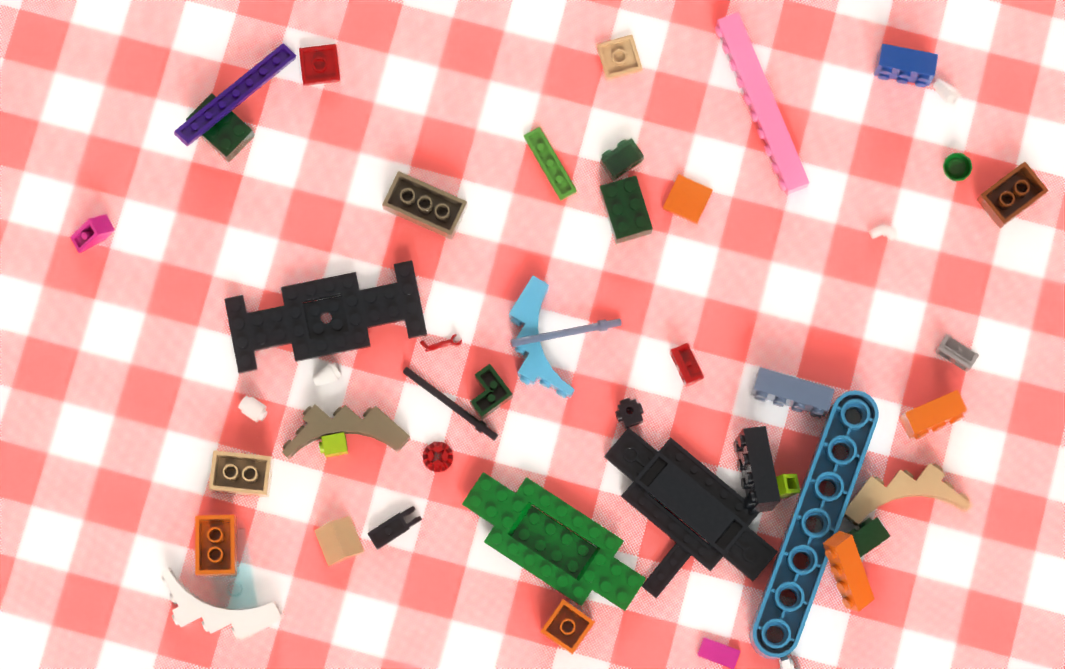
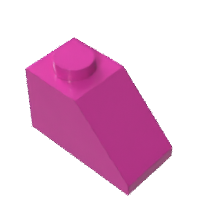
[70,214,115,253]

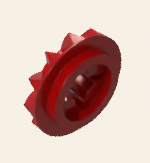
[423,442,453,472]

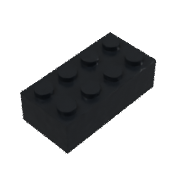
[733,426,781,514]

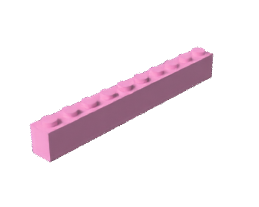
[715,12,810,195]

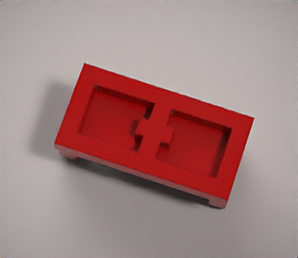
[669,343,705,387]

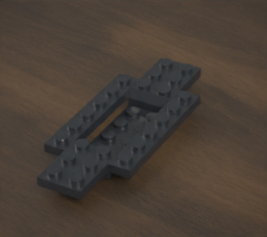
[604,427,778,582]

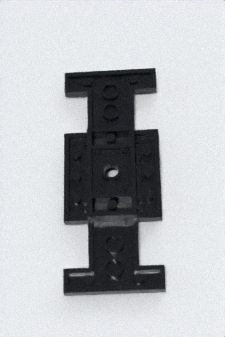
[224,260,427,374]

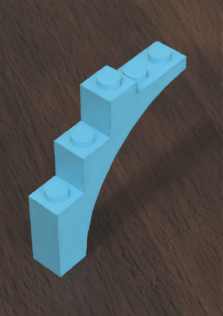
[509,275,575,399]

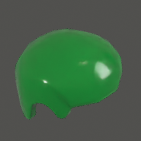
[942,152,972,181]

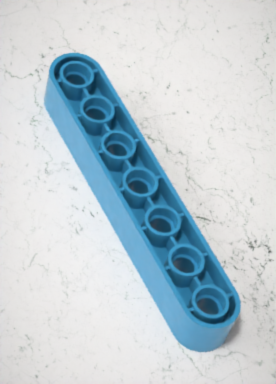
[749,390,879,660]

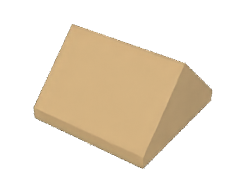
[314,516,364,567]

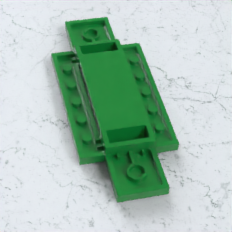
[462,472,646,611]

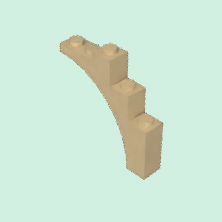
[844,463,972,526]

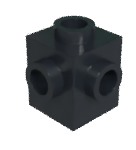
[615,398,644,429]

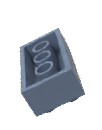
[751,367,835,418]

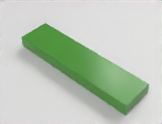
[523,127,577,201]

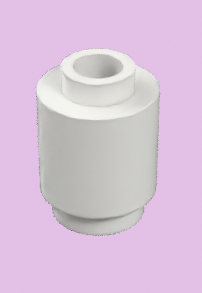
[238,395,268,422]

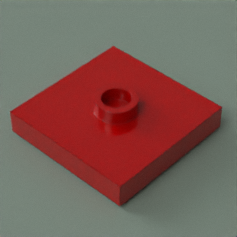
[299,44,341,86]

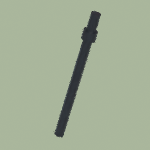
[402,367,499,441]

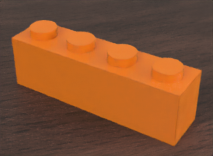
[823,531,875,612]

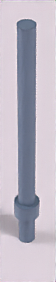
[510,318,622,347]

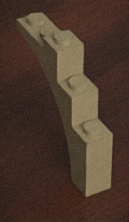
[282,404,411,459]

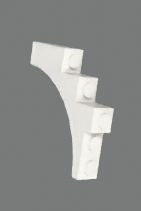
[161,567,284,641]

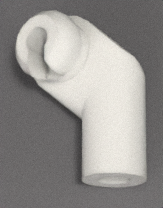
[868,224,898,241]

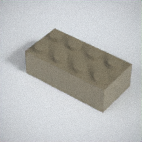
[382,171,468,240]

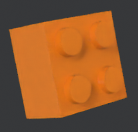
[540,599,595,655]

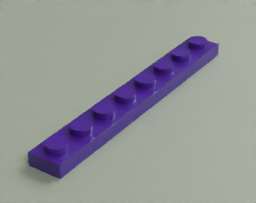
[174,43,297,147]

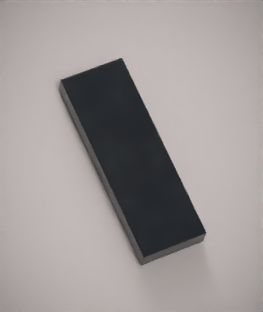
[641,543,691,598]

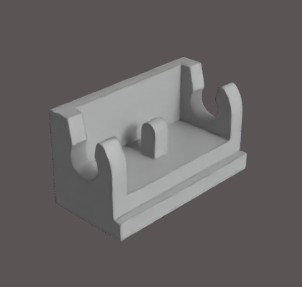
[935,334,979,372]

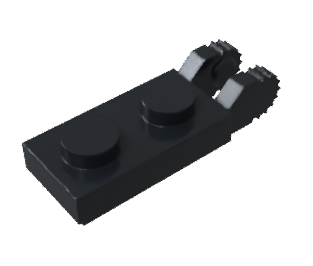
[367,506,423,550]

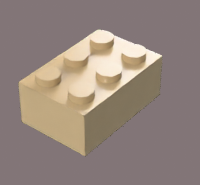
[209,450,274,497]

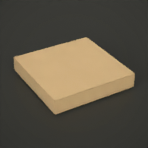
[596,34,643,81]

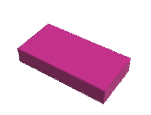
[697,637,741,669]

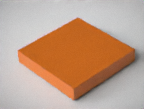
[663,174,713,225]

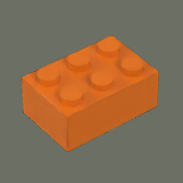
[899,390,968,440]
[195,515,237,576]

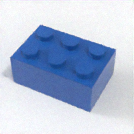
[874,43,939,87]

